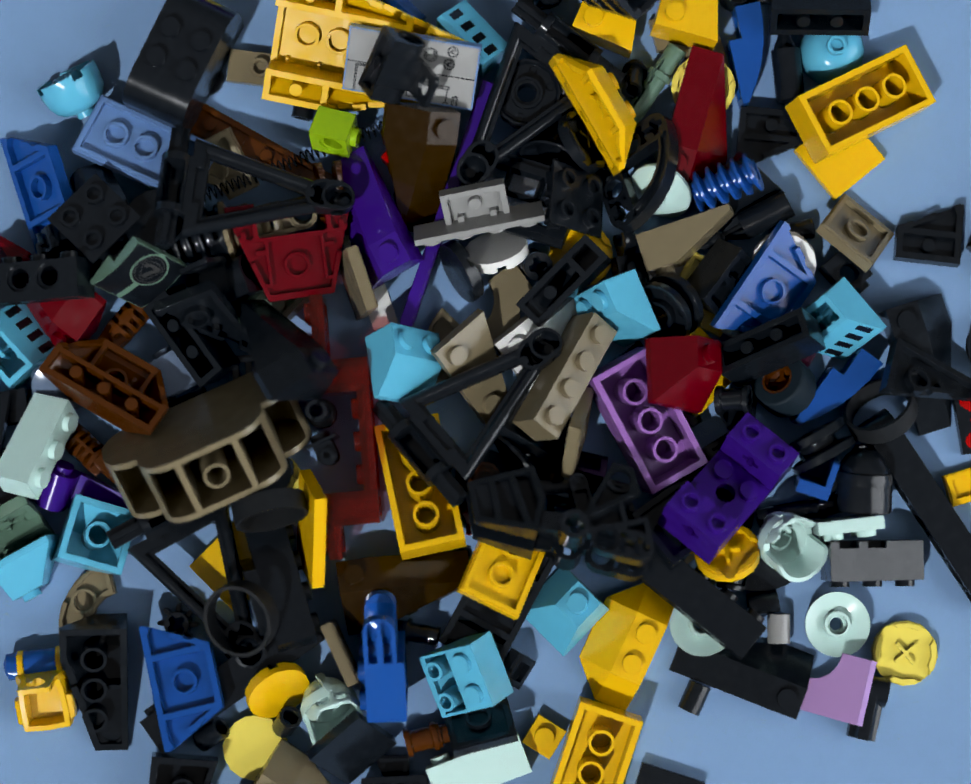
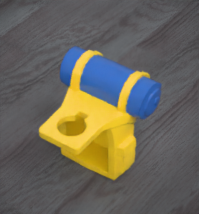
[3,645,77,732]

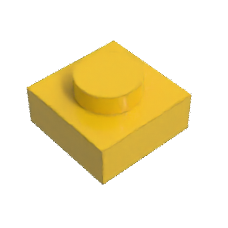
[522,713,567,760]

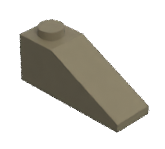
[635,203,735,276]

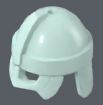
[758,511,828,582]
[300,672,363,745]

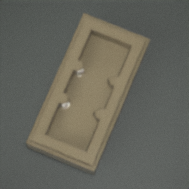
[226,49,271,87]

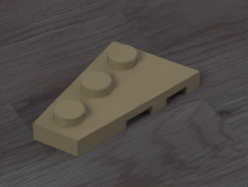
[430,309,507,425]

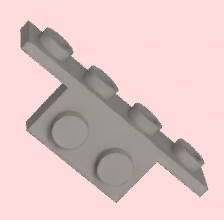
[413,178,545,247]

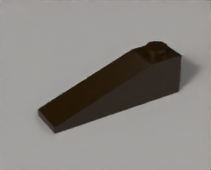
[381,102,461,232]
[336,550,469,635]

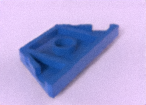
[0,137,73,254]
[709,220,817,332]
[138,626,225,753]

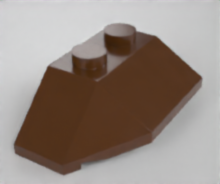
[39,339,169,435]

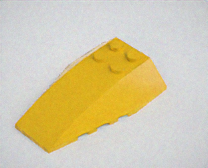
[261,0,468,111]

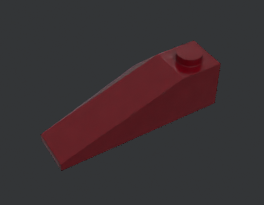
[671,45,727,183]
[0,236,107,346]

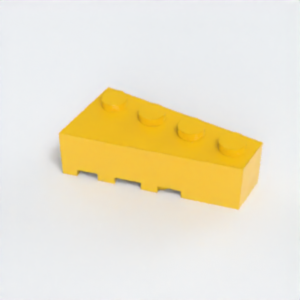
[650,0,718,51]
[572,1,637,59]

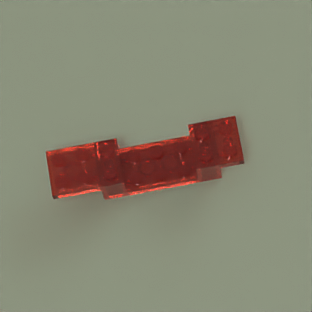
[304,294,383,560]

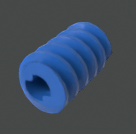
[691,153,764,212]

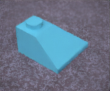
[53,494,133,576]
[0,534,60,603]
[525,569,609,657]

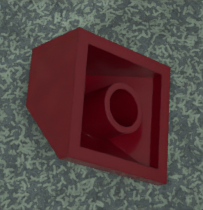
[645,335,722,414]

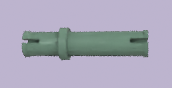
[630,43,686,124]

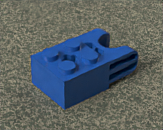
[358,590,408,723]

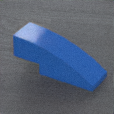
[725,1,764,109]
[790,348,883,424]

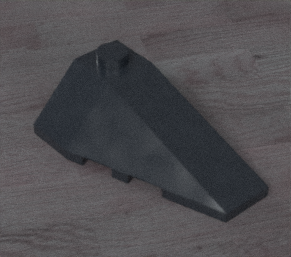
[669,643,814,719]

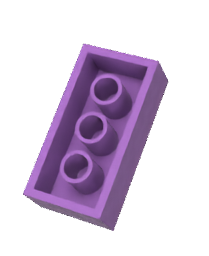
[587,346,708,494]

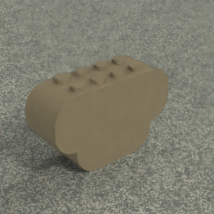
[101,372,312,523]

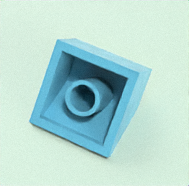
[573,269,661,347]
[365,322,442,403]

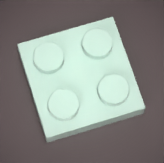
[811,515,885,541]

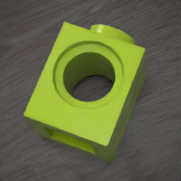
[309,105,362,158]

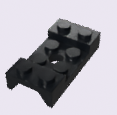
[439,552,554,662]

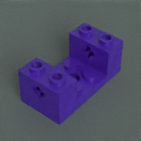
[657,412,800,564]

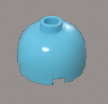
[799,35,864,84]
[36,59,104,120]

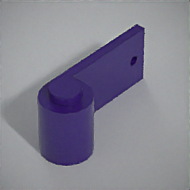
[34,460,128,512]

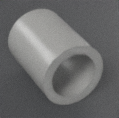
[767,613,790,644]

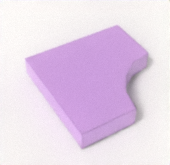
[800,653,877,726]

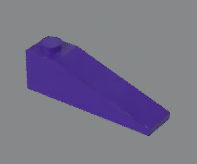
[340,146,424,290]

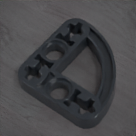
[595,113,679,233]

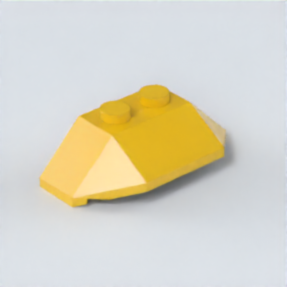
[549,53,636,176]
[579,583,674,711]

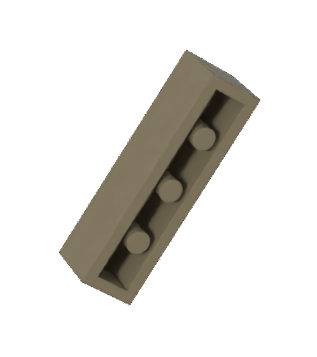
[512,312,617,441]

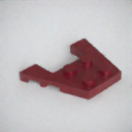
[223,204,349,302]

